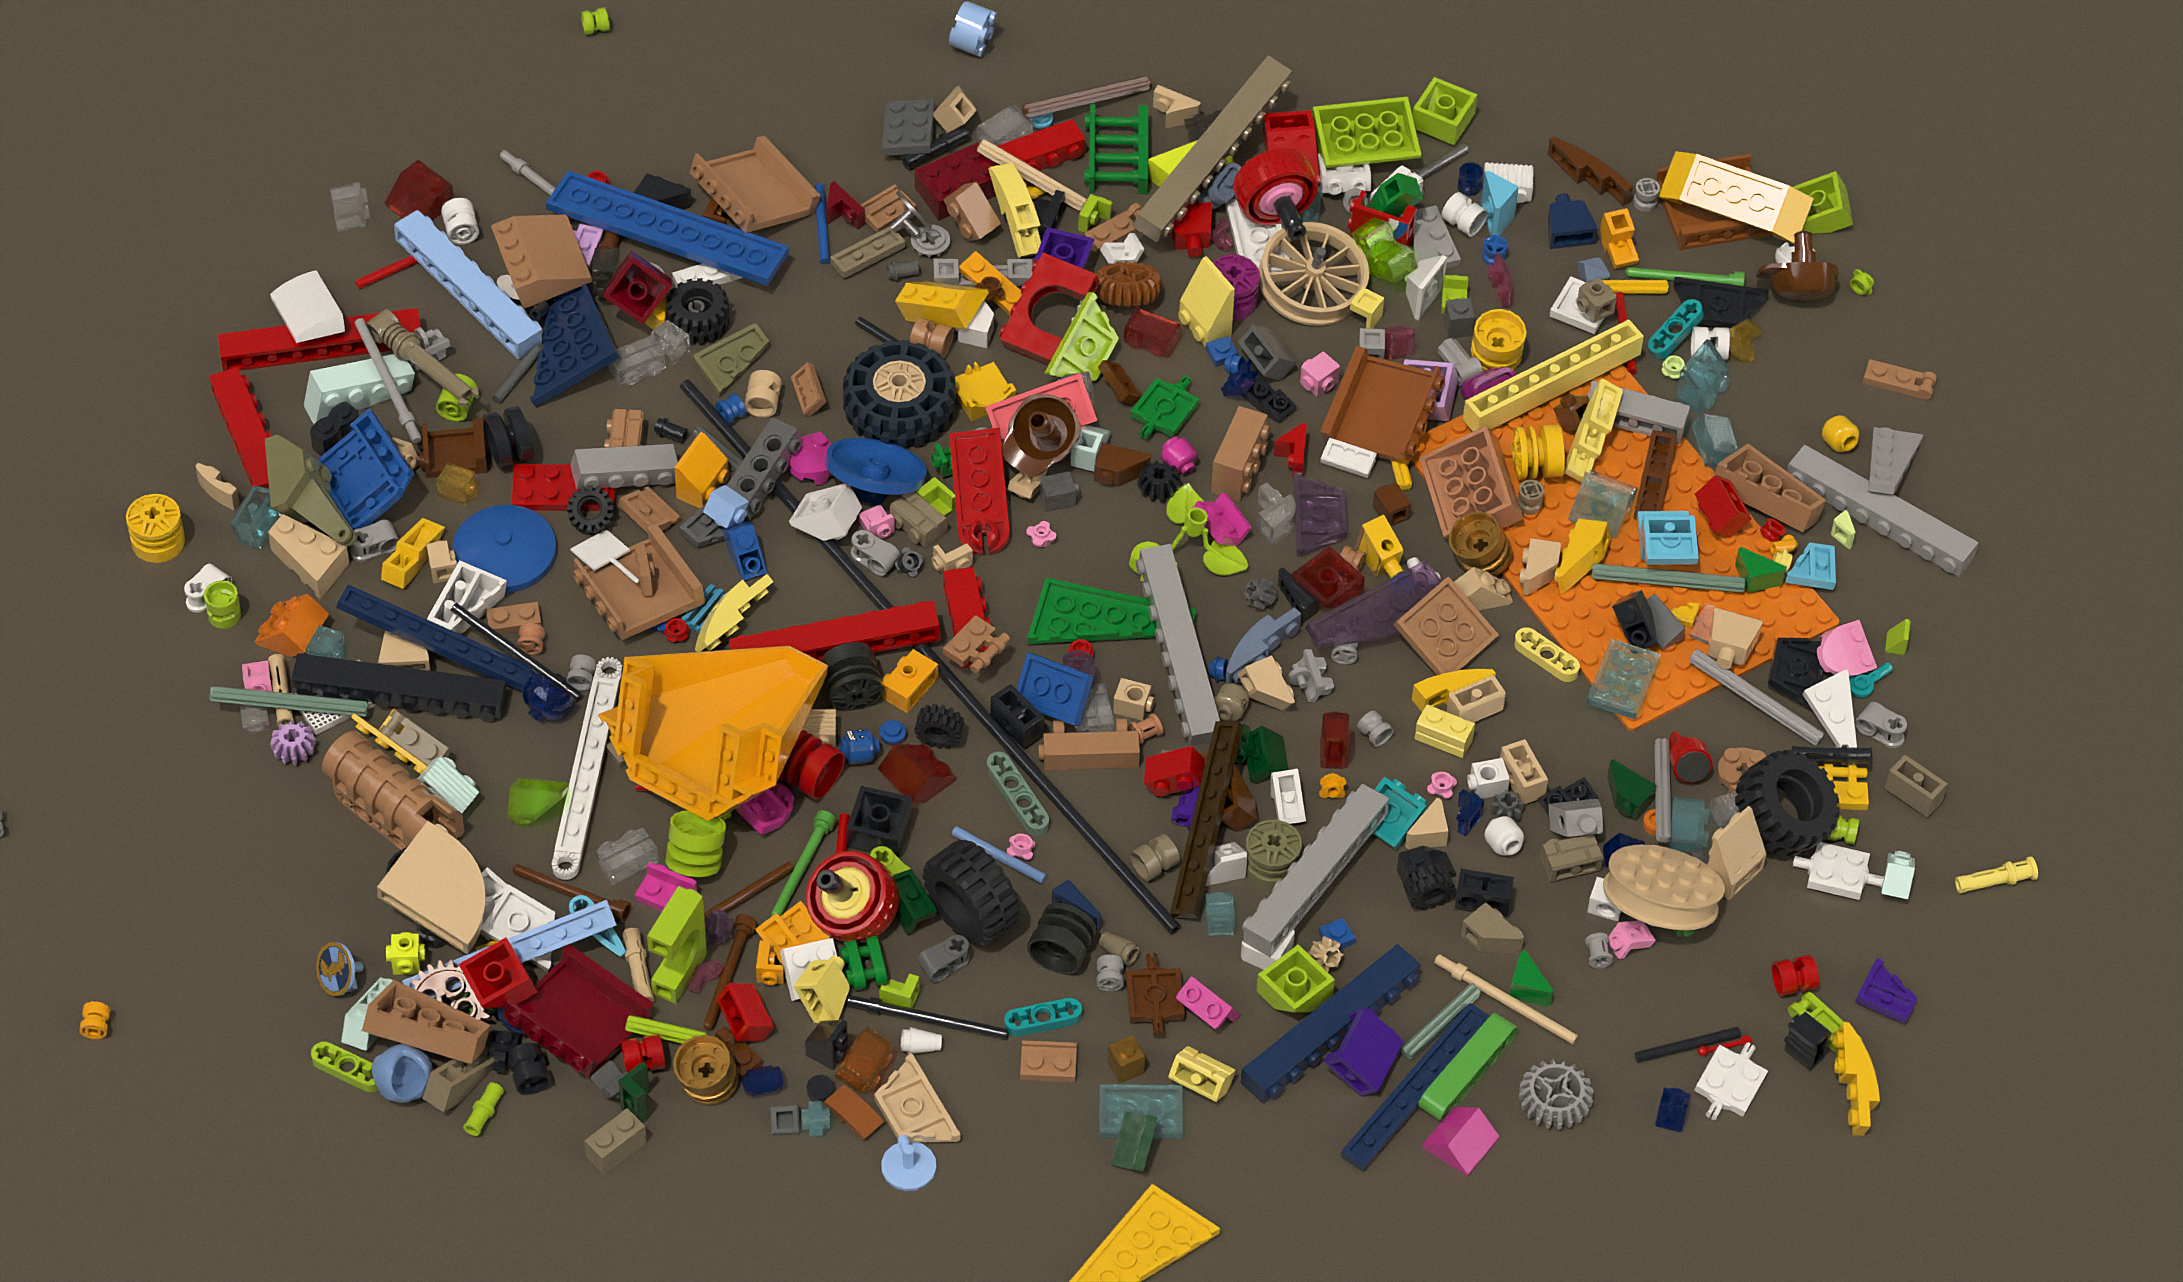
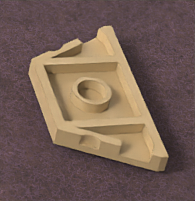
[874,1053,961,1142]

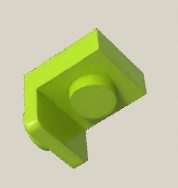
[1078,194,1113,232]
[1441,275,1468,314]

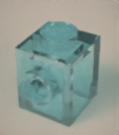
[306,625,345,659]

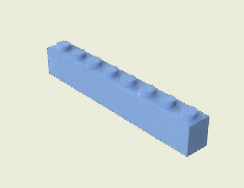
[394,210,542,360]

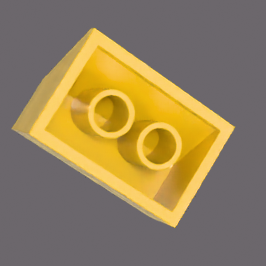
[895,281,989,329]

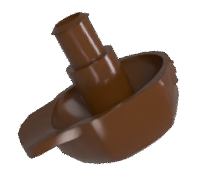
[1756,231,1839,302]
[1002,394,1081,477]

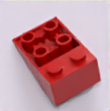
[1262,110,1320,184]

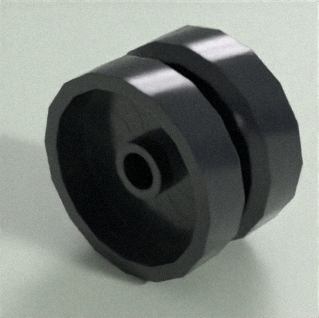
[483,406,534,468]

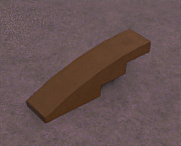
[1548,136,1633,206]

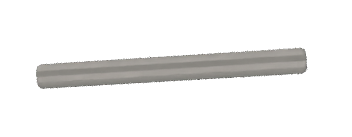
[1689,649,1824,745]

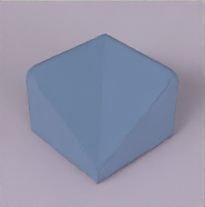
[1577,257,1610,282]

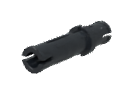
[901,125,970,170]
[1791,744,1873,766]

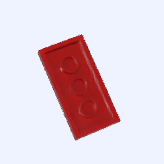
[511,464,616,511]

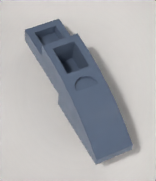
[1226,607,1301,684]

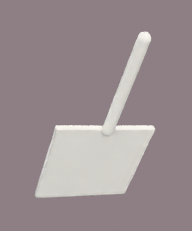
[570,529,640,583]

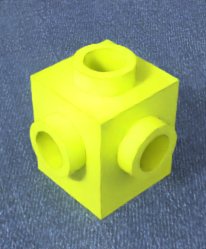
[386,932,426,975]

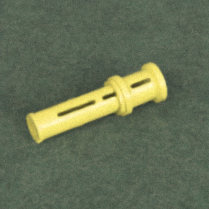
[1955,856,2038,894]

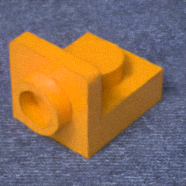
[756,940,784,985]

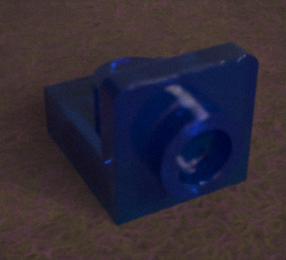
[1456,789,1484,837]

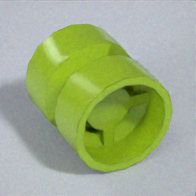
[436,374,477,422]
[204,580,242,629]

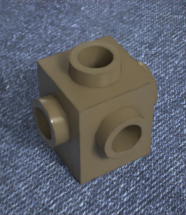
[1577,278,1617,323]

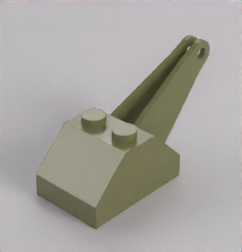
[265,435,356,546]

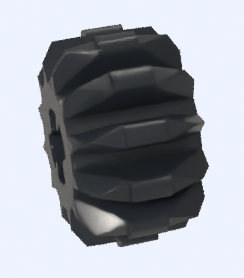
[1137,459,1181,503]

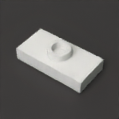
[1320,438,1377,478]

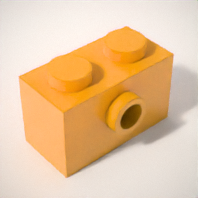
[882,649,938,714]

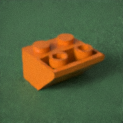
[254,594,329,657]

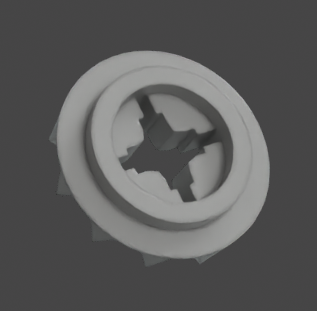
[911,224,950,258]

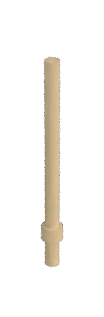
[1434,954,1578,1045]

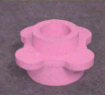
[1026,521,1056,547]
[1427,772,1457,799]
[1007,834,1035,860]

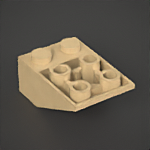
[1707,806,1767,900]

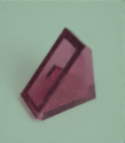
[1381,325,1415,360]

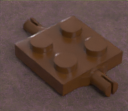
[1126,953,1185,1037]

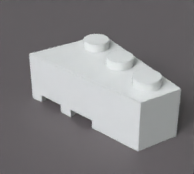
[427,560,507,635]

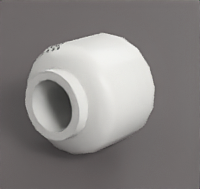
[1484,816,1524,856]

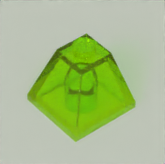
[508,778,569,824]

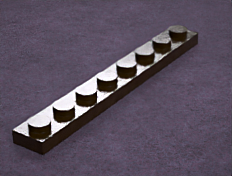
[1170,721,1243,918]

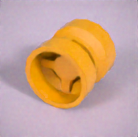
[79,1002,111,1039]

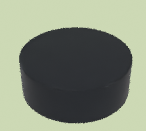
[807,1075,834,1103]

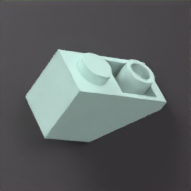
[1071,425,1110,472]
[1881,851,1915,899]

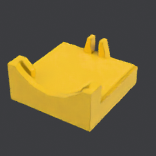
[955,362,1016,421]

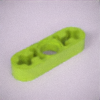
[311,1042,378,1092]

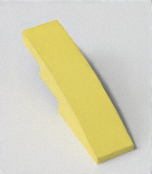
[1564,379,1623,483]

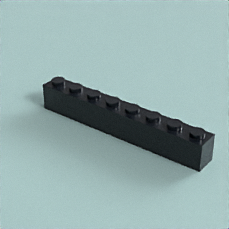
[291,653,506,721]

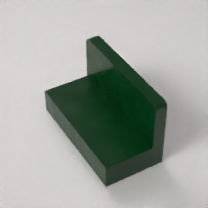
[1246,725,1288,784]
[893,868,937,936]
[618,1062,650,1123]
[1111,1111,1158,1174]

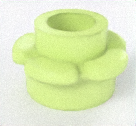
[1662,356,1686,379]

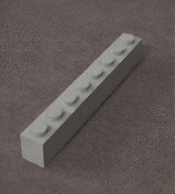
[1787,445,1979,577]
[1136,544,1220,746]
[1242,784,1389,958]

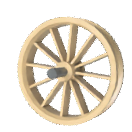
[1258,222,1369,326]

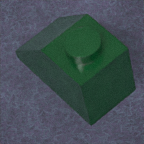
[1607,759,1657,821]

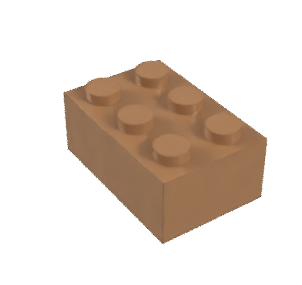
[1211,406,1270,502]

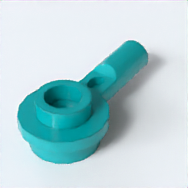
[1849,662,1893,699]

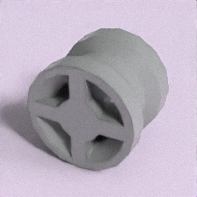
[1331,633,1358,665]

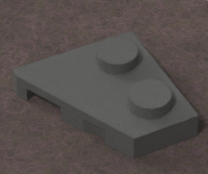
[679,503,744,548]

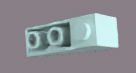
[341,977,393,1051]

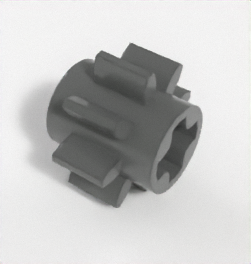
[1244,576,1276,610]
[1490,790,1524,820]

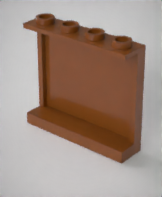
[1656,154,1773,250]
[1320,346,1445,465]

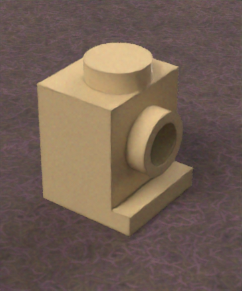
[426,541,457,584]

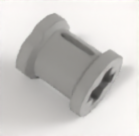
[1585,933,1613,968]

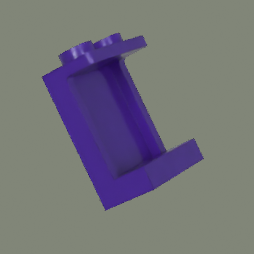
[1324,1007,1404,1096]

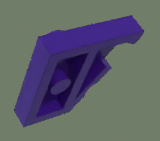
[1856,958,1917,1024]

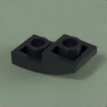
[1241,376,1297,422]
[1538,777,1599,818]

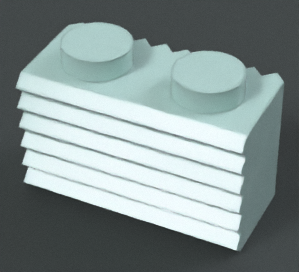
[417,756,480,813]

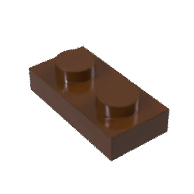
[1098,360,1142,405]

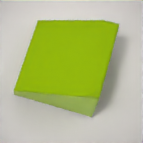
[1885,619,1911,655]

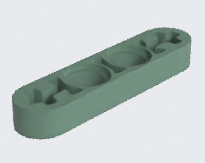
[987,752,1049,836]

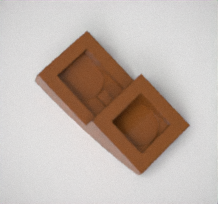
[823,1084,884,1141]

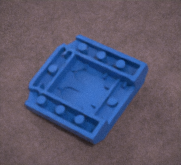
[318,409,414,531]

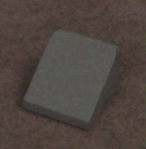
[770,1105,800,1134]

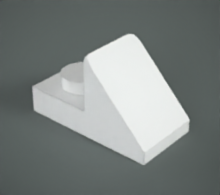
[1270,769,1306,824]

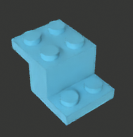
[1637,511,1699,565]

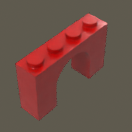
[999,253,1100,365]

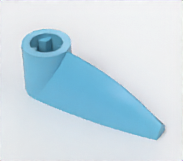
[569,895,626,957]

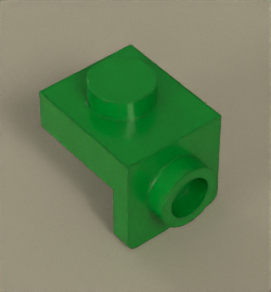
[931,443,953,477]

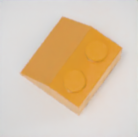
[674,432,730,508]

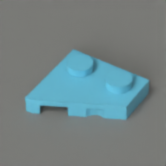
[1785,542,1836,590]

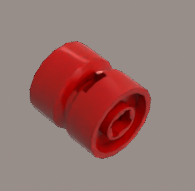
[1771,954,1819,996]
[621,1034,665,1073]

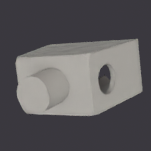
[1548,799,1603,837]

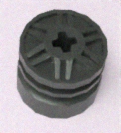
[821,642,884,711]
[1027,903,1096,974]

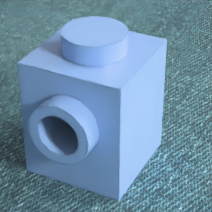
[703,485,749,528]

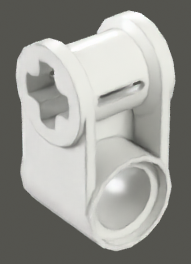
[184,564,232,613]

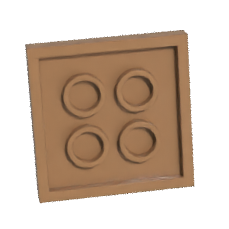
[1393,576,1499,675]

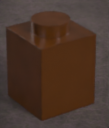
[1373,482,1411,527]

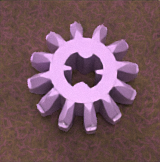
[270,720,316,766]

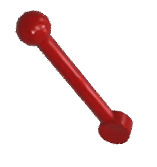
[1698,1035,1752,1057]

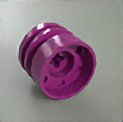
[1213,254,1260,321]

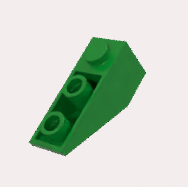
[1367,173,1423,217]

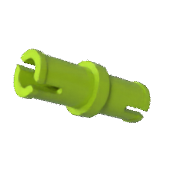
[463,1083,504,1136]

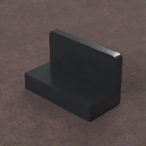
[1034,190,1065,241]

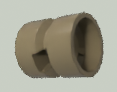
[1130,834,1180,882]

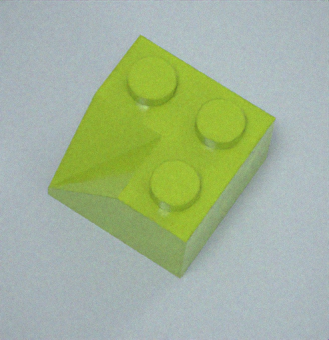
[1412,77,1478,145]
[1256,945,1335,1012]

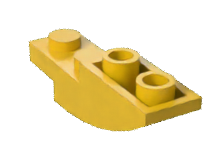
[1833,1022,1880,1136]

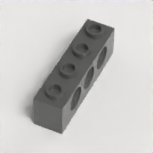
[727,417,802,521]

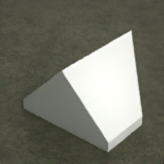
[1206,842,1247,886]

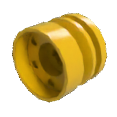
[1470,309,1527,371]
[1511,424,1565,480]
[126,494,185,563]

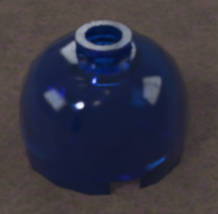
[522,673,576,722]

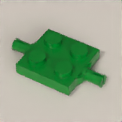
[1130,375,1199,440]

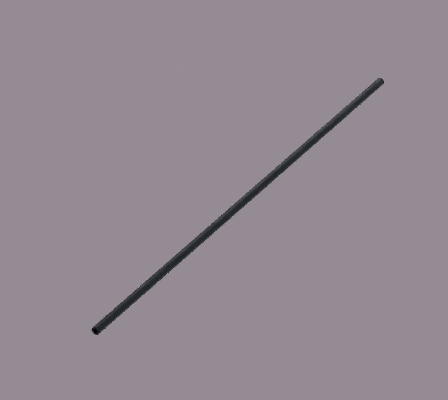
[680,379,1181,935]

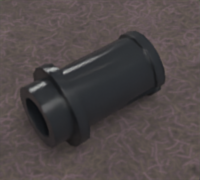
[654,418,688,444]

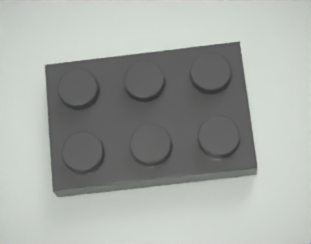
[882,99,935,156]

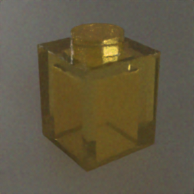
[436,463,478,506]

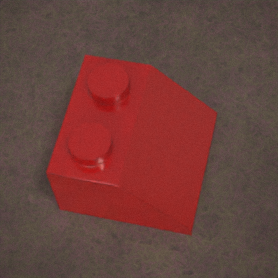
[458,937,538,1008]

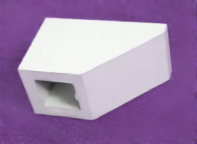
[955,300,994,348]

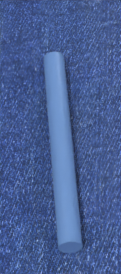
[952,826,1047,884]

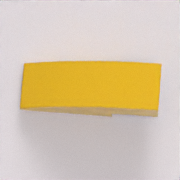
[381,518,445,589]
[1412,669,1496,712]

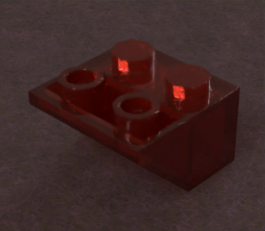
[877,743,957,802]

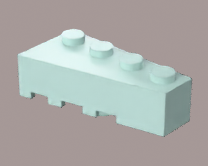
[304,354,415,424]

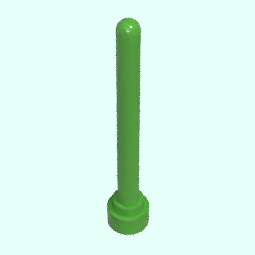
[1626,267,1745,286]
[771,810,837,917]

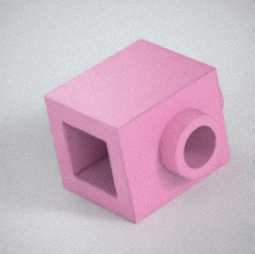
[1300,351,1340,397]

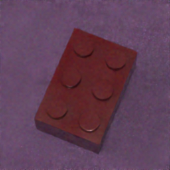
[915,143,996,221]

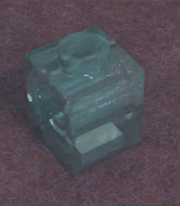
[1205,892,1235,936]

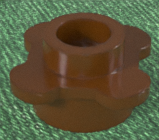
[975,276,1005,301]

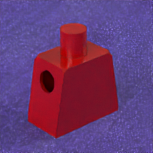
[1170,202,1212,257]

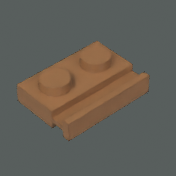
[861,184,917,233]
[618,486,680,533]
[1020,1040,1077,1083]

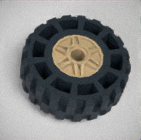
[843,340,956,449]

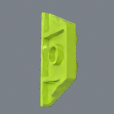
[1044,292,1119,381]

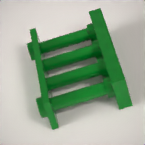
[1084,104,1148,195]

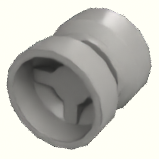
[1633,178,1660,212]
[566,655,597,691]
[1357,710,1394,747]
[1097,955,1124,992]

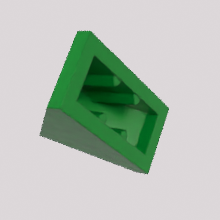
[1735,546,1787,593]
[1510,950,1553,1007]

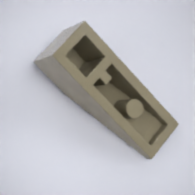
[423,1046,494,1113]

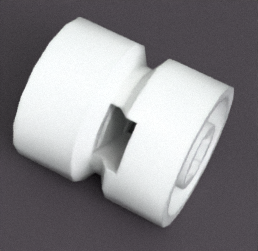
[1441,192,1488,237]
[441,198,479,245]
[1691,327,1730,360]

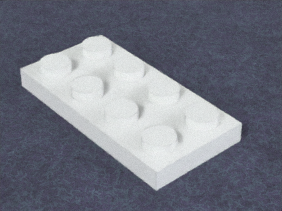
[1225,199,1290,273]

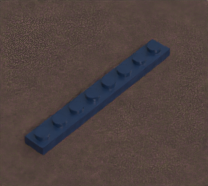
[336,584,538,694]
[1341,1003,1490,1171]

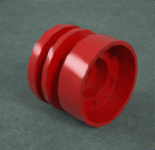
[779,730,845,800]

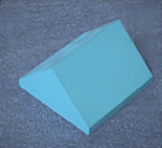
[1481,171,1519,236]

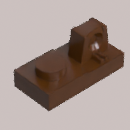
[714,1027,763,1082]

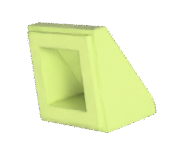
[1831,510,1855,549]

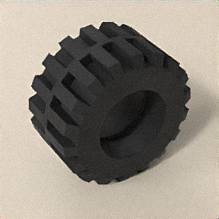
[666,278,730,345]

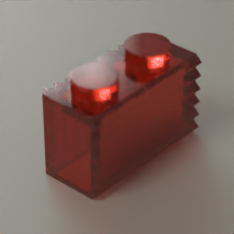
[1124,307,1182,358]
[1320,711,1350,769]

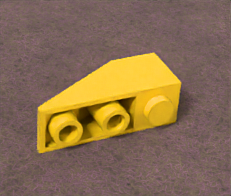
[1555,519,1611,594]

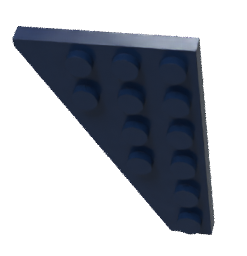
[530,284,620,407]

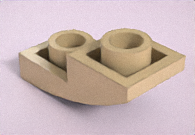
[195,463,239,510]

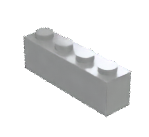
[1588,381,1690,444]
[570,444,678,489]

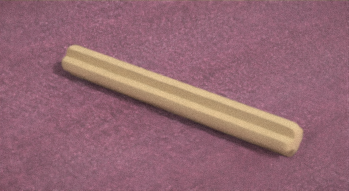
[977,139,1087,211]

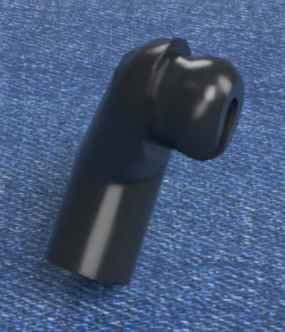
[528,301,550,321]

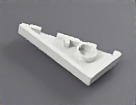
[1802,669,1858,765]

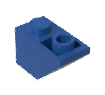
[722,521,767,580]

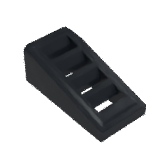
[1278,567,1318,623]

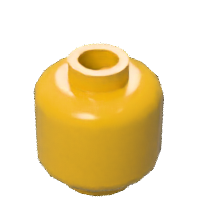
[1821,415,1859,453]

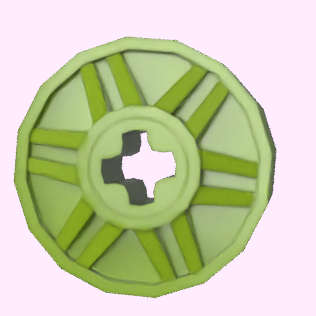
[665,810,726,877]

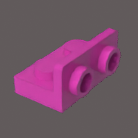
[1192,493,1252,546]
[634,862,697,911]
[1176,976,1240,1029]

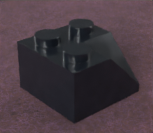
[846,786,912,858]

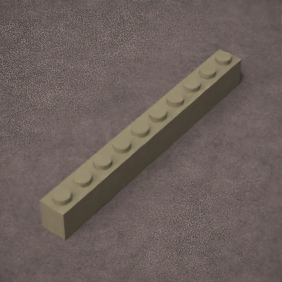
[1133,55,1292,243]

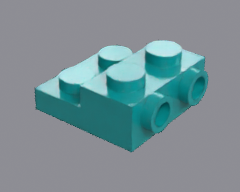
[1372,777,1428,850]

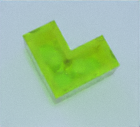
[1351,218,1418,283]

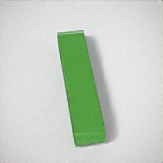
[1418,1012,1518,1122]

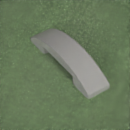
[933,259,1032,288]

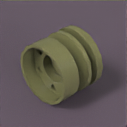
[1245,820,1302,891]

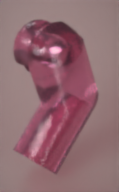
[1211,218,1233,251]
[687,960,723,994]

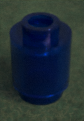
[742,1065,784,1097]

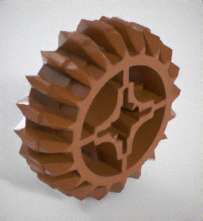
[1095,261,1161,307]

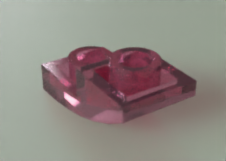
[1488,254,1513,309]

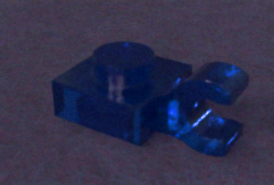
[1221,359,1258,397]

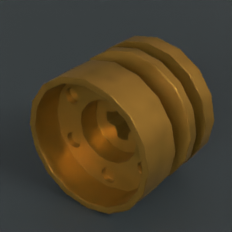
[1448,512,1513,576]
[673,1035,739,1106]

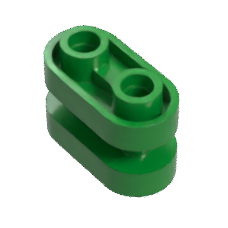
[840,936,887,990]

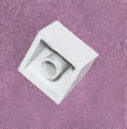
[789,483,862,541]

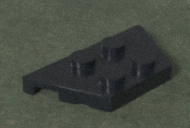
[1673,277,1769,330]

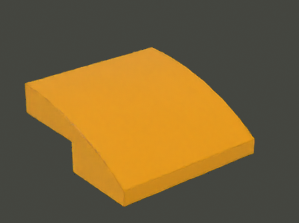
[755,901,830,965]

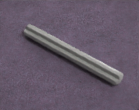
[1654,738,1671,843]

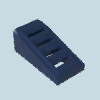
[1052,880,1101,933]

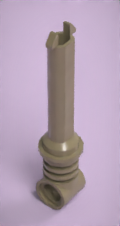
[366,309,479,407]

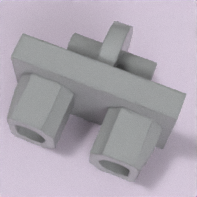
[408,327,450,371]
[1288,649,1334,702]

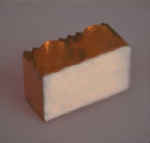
[835,1026,894,1094]

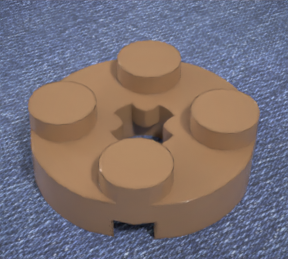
[1717,748,1766,796]

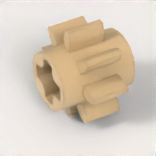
[1308,936,1344,972]

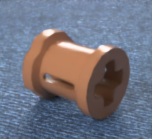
[1129,713,1163,745]

